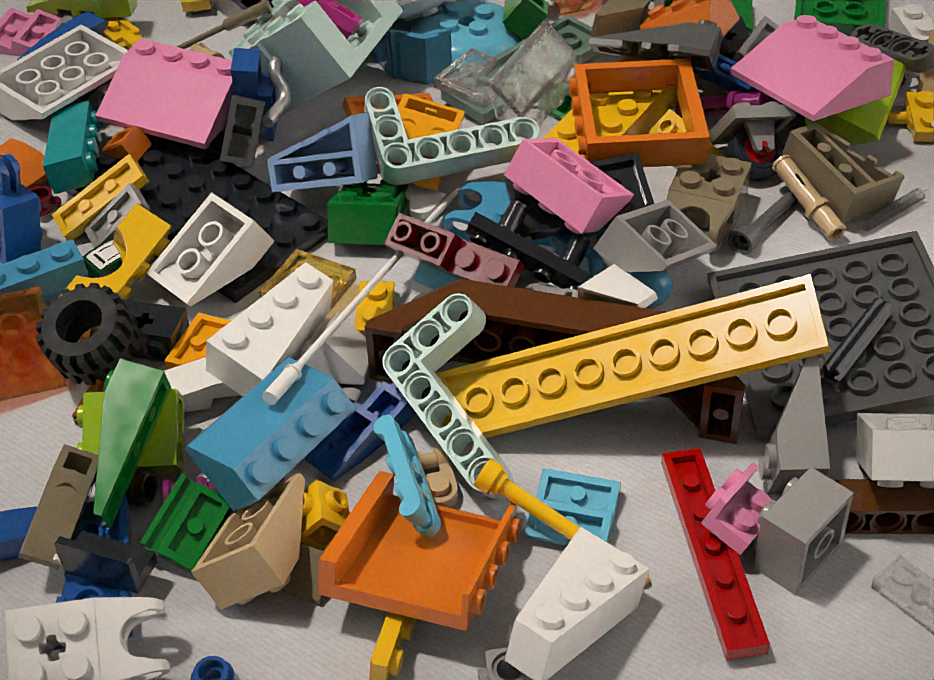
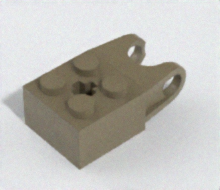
[666,154,752,253]

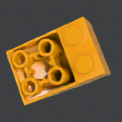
[376,93,465,191]

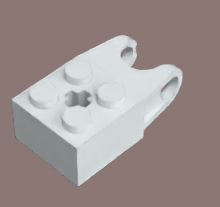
[5,597,170,680]

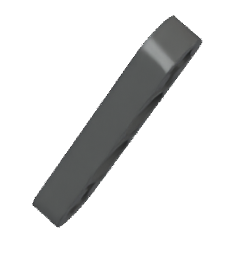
[850,24,934,73]

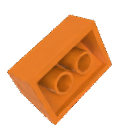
[640,0,740,37]

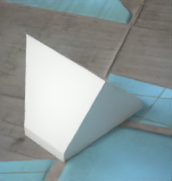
[578,264,658,308]

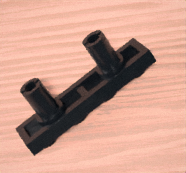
[464,200,594,291]

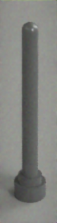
[728,190,798,255]

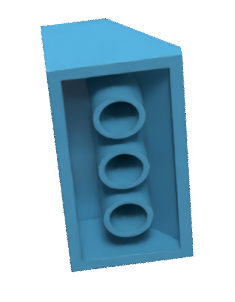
[0,239,89,323]
[184,357,356,511]

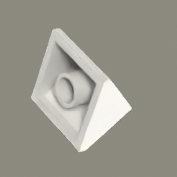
[296,312,369,384]

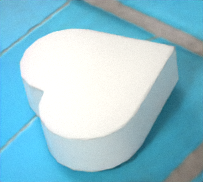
[405,186,446,222]

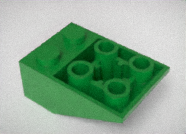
[327,179,408,245]

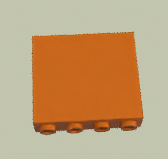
[318,471,522,631]

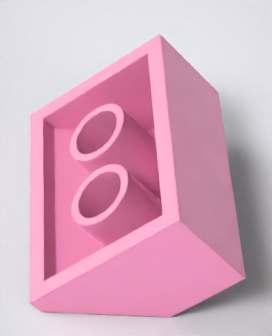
[504,138,634,234]

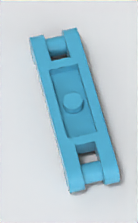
[373,415,441,538]

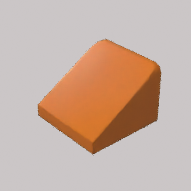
[102,126,151,161]

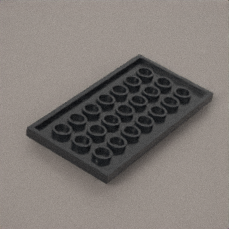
[66,133,328,303]

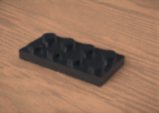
[505,153,654,241]

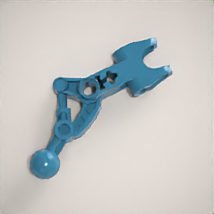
[444,181,673,308]

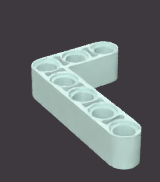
[364,87,539,185]
[383,293,514,500]

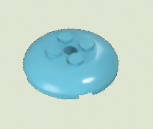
[411,0,524,75]

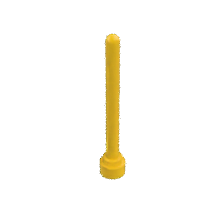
[473,458,650,586]

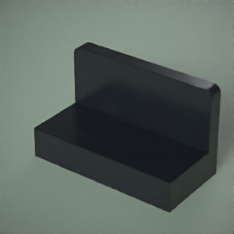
[54,531,158,594]

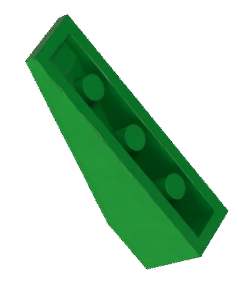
[93,359,171,529]

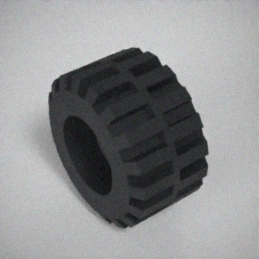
[36,283,141,385]

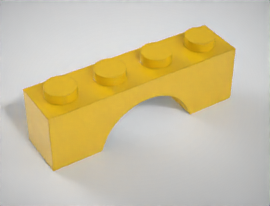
[58,203,171,339]

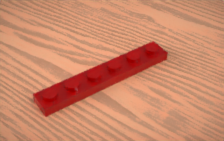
[661,448,770,661]

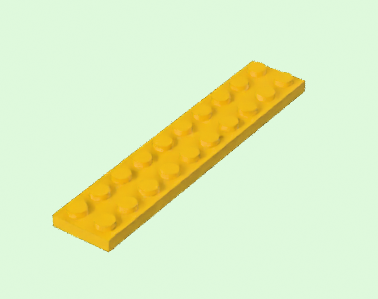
[436,274,831,438]

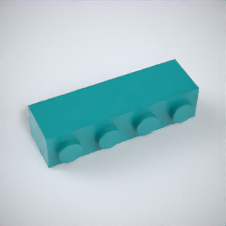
[43,101,103,194]

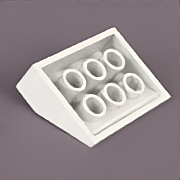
[0,25,128,120]

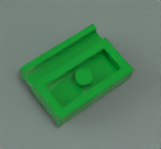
[140,473,230,574]

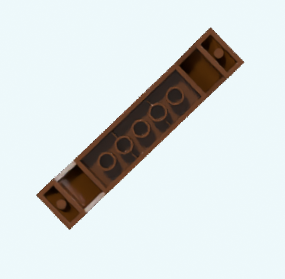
[364,279,745,444]

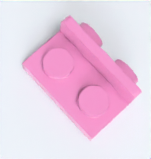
[701,462,775,555]

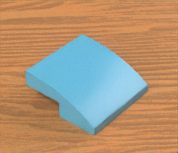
[525,468,621,545]

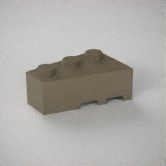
[781,123,905,223]

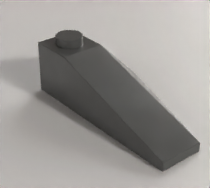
[589,20,723,72]

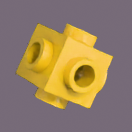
[300,479,350,551]

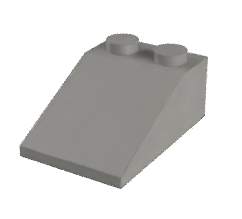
[759,355,830,493]

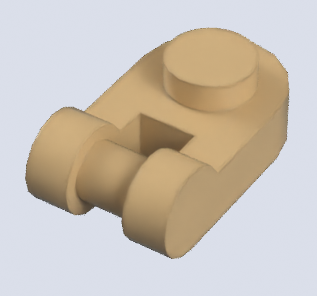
[417,446,458,508]

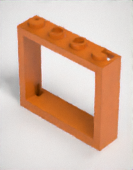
[568,58,710,167]

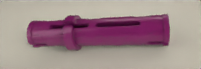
[675,91,769,119]

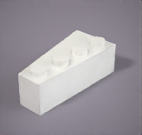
[206,262,334,396]
[505,527,650,680]

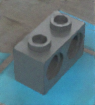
[220,95,266,167]

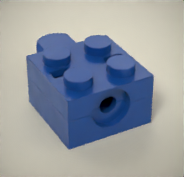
[0,153,43,264]

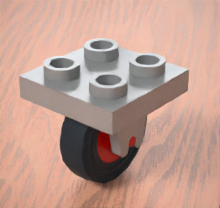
[709,101,796,181]

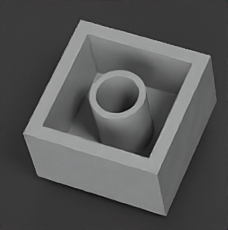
[753,467,854,595]

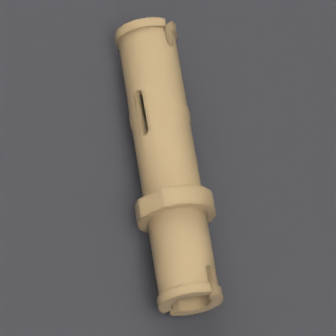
[772,154,846,241]

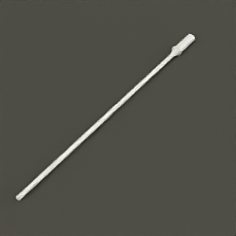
[262,187,459,405]

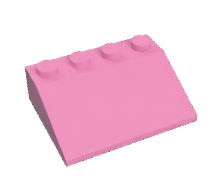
[731,15,895,121]
[95,38,236,149]

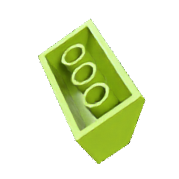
[805,60,906,146]

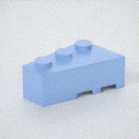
[267,112,378,192]

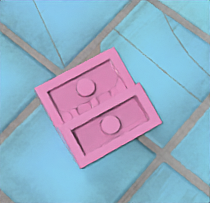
[0,8,62,56]

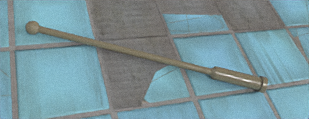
[79,0,273,100]

